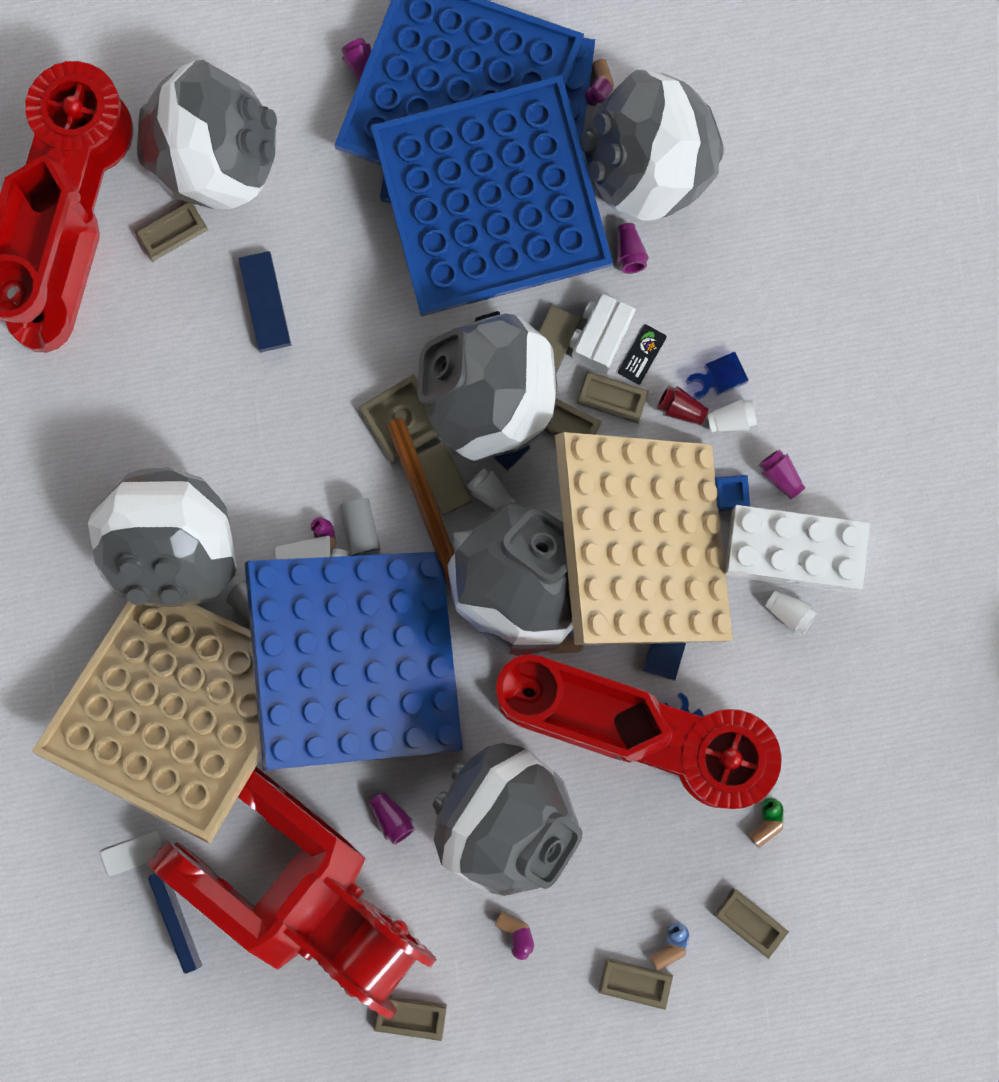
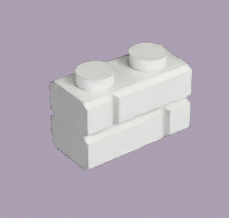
[569,293,636,374]

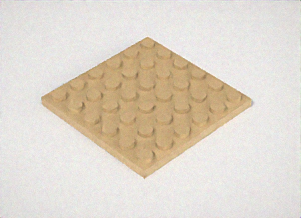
[555,432,733,645]
[32,601,262,844]

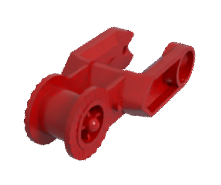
[0,61,134,353]
[496,654,782,809]
[148,766,437,1019]

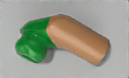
[748,798,784,848]

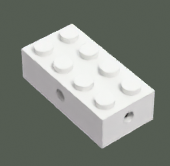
[725,505,870,594]

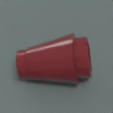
[657,385,709,426]

